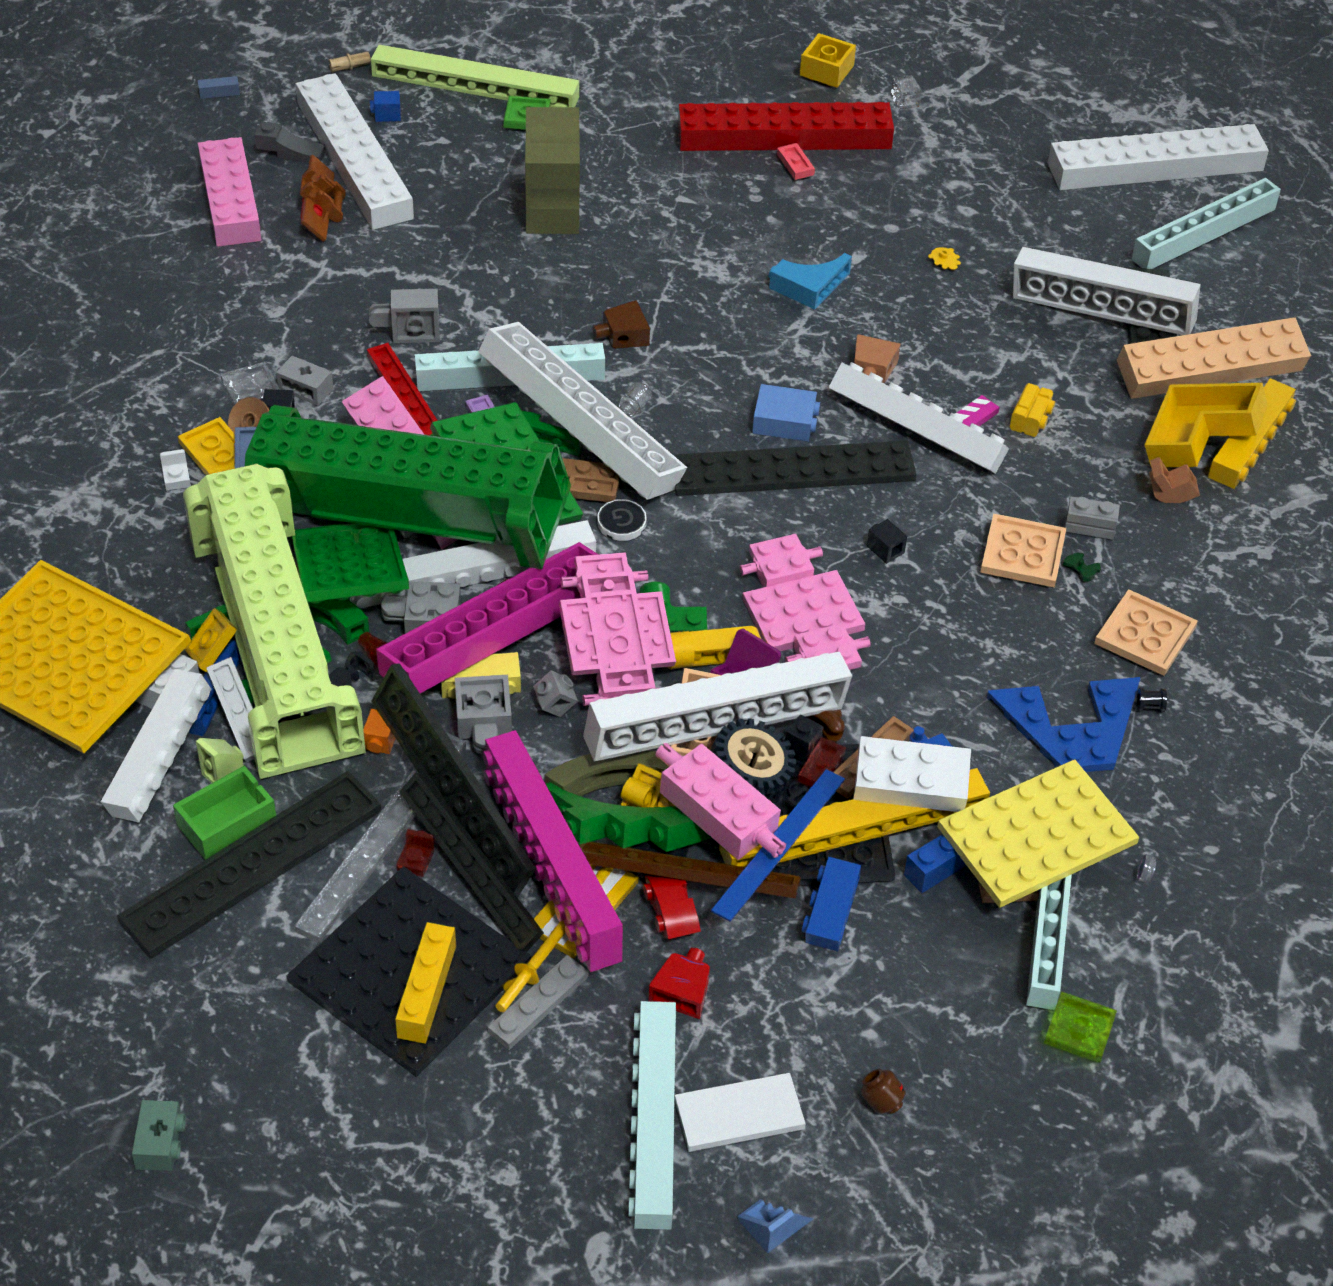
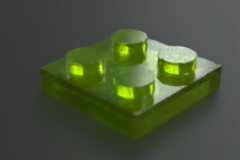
[1044,991,1117,1063]

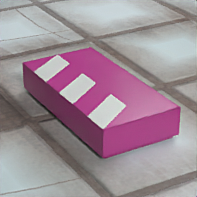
[955,395,1000,427]

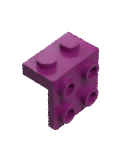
[710,629,781,675]

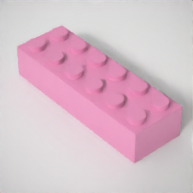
[198,137,261,247]

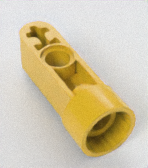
[668,626,761,669]

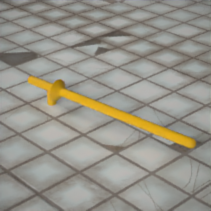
[495,846,631,1012]

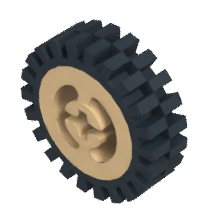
[710,718,796,800]

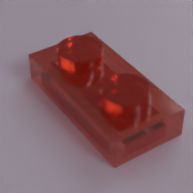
[798,737,846,787]

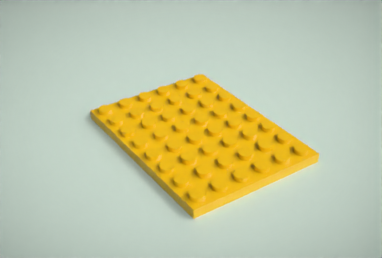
[0,560,192,753]

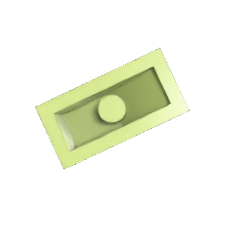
[196,738,244,783]

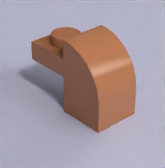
[1149,457,1200,503]

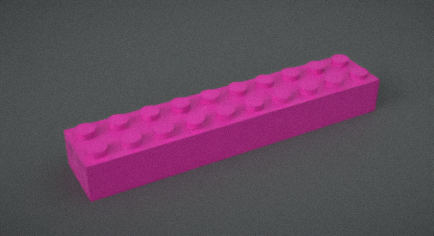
[376,542,599,693]
[482,730,623,972]

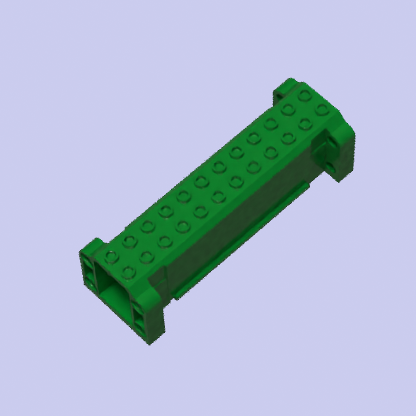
[245,405,571,569]

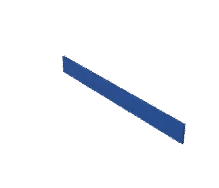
[711,769,845,922]

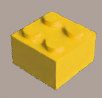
[800,33,856,87]

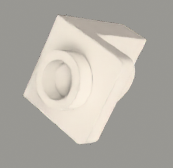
[160,449,191,491]

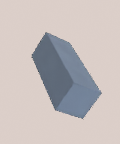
[198,76,240,99]

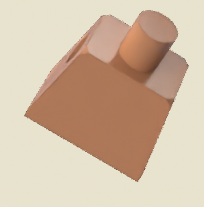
[854,334,901,383]

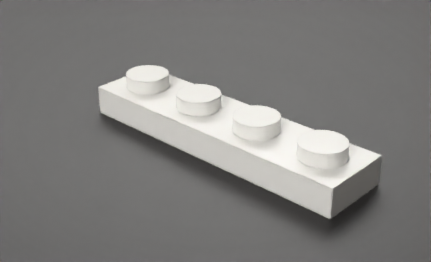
[207,657,254,763]

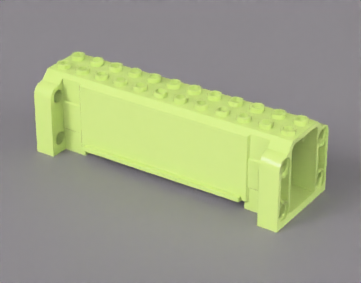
[183,464,366,779]

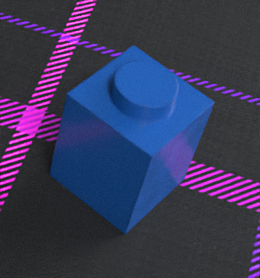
[370,91,401,122]

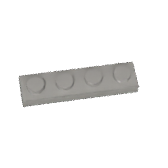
[488,955,589,1050]

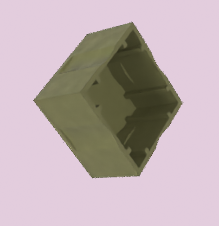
[525,107,580,234]

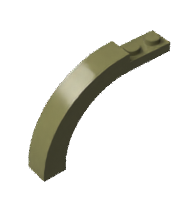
[544,750,669,796]

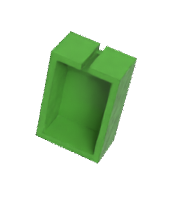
[173,765,276,860]

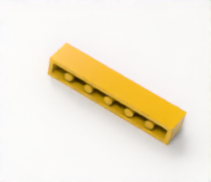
[1208,378,1296,489]

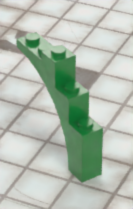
[546,782,712,852]

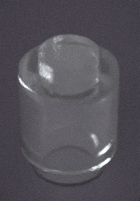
[619,382,652,416]

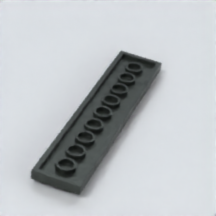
[674,440,917,496]
[371,663,536,898]
[117,771,381,958]

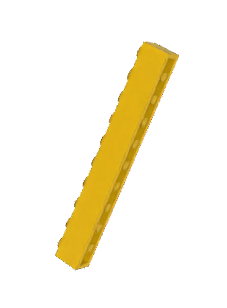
[719,768,990,867]

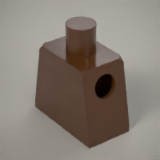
[593,300,650,349]

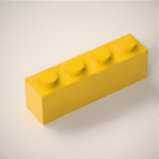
[395,922,456,1044]

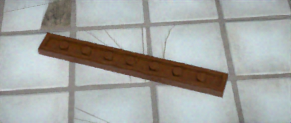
[579,842,801,899]

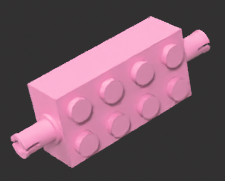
[655,743,786,860]

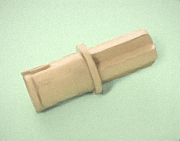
[328,52,371,73]

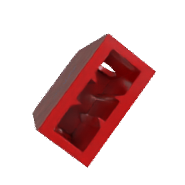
[648,948,710,1019]

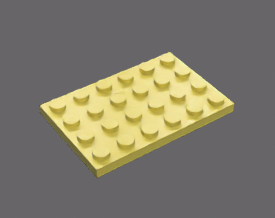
[937,759,1139,908]

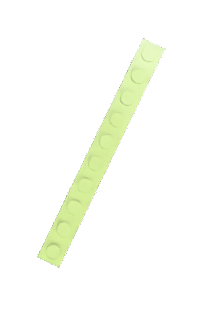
[371,45,579,107]

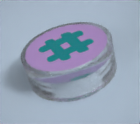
[1137,854,1156,883]

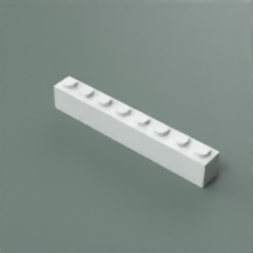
[829,362,1009,474]

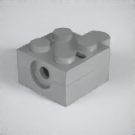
[369,289,440,343]
[381,581,461,634]
[455,674,512,754]

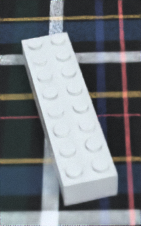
[1013,247,1200,335]

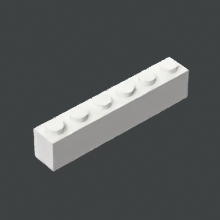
[101,669,211,822]

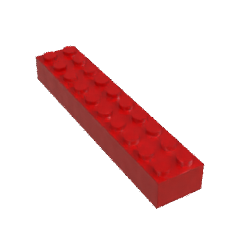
[678,102,894,151]

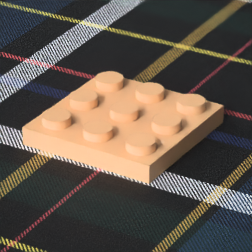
[980,513,1066,588]
[1094,589,1198,676]

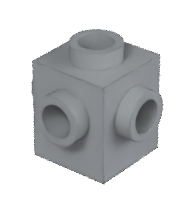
[533,670,578,717]

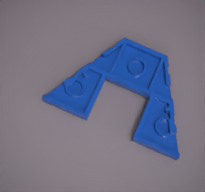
[987,677,1140,772]

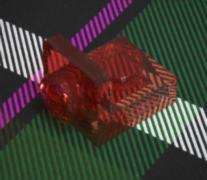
[397,829,435,877]

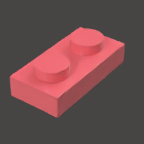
[777,143,815,180]

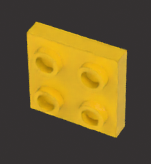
[621,763,675,807]

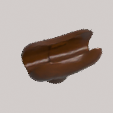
[806,709,845,742]

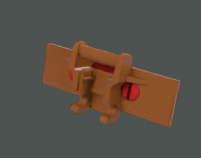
[300,154,346,242]

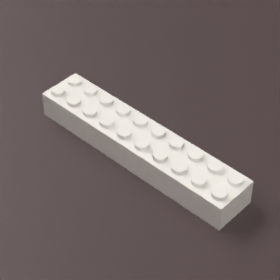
[296,73,414,230]
[1048,124,1269,190]
[478,322,687,500]
[583,652,852,761]

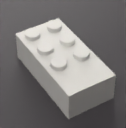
[853,736,971,812]

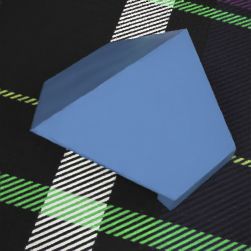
[737,1199,814,1253]

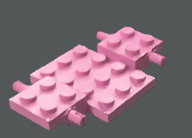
[739,534,870,670]
[559,552,676,706]

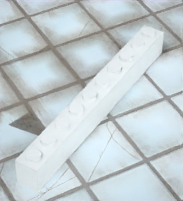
[348,520,596,608]

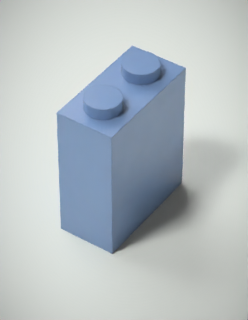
[753,384,820,442]

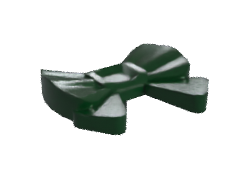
[1062,553,1101,582]

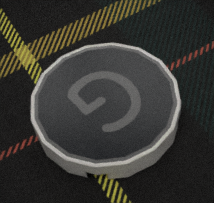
[598,499,646,541]

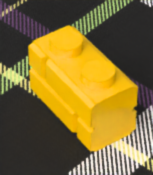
[1010,383,1055,437]

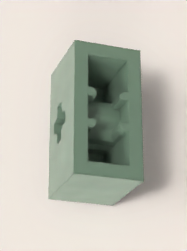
[132,1100,186,1171]

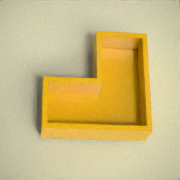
[1145,383,1268,468]

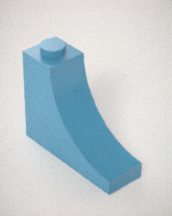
[768,253,852,310]

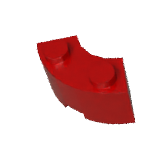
[643,874,701,939]

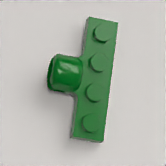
[640,581,707,633]

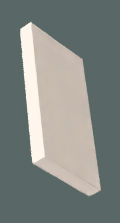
[675,1073,806,1152]

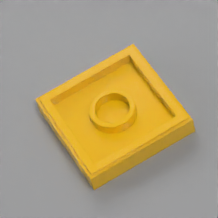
[185,608,237,672]

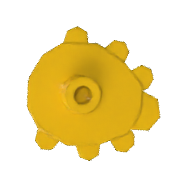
[928,247,961,270]

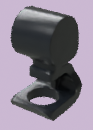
[329,651,375,687]

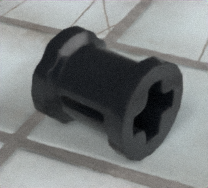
[1136,688,1167,712]

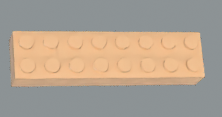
[1117,317,1311,399]

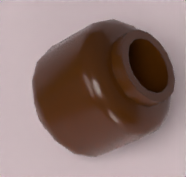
[861,1069,906,1114]

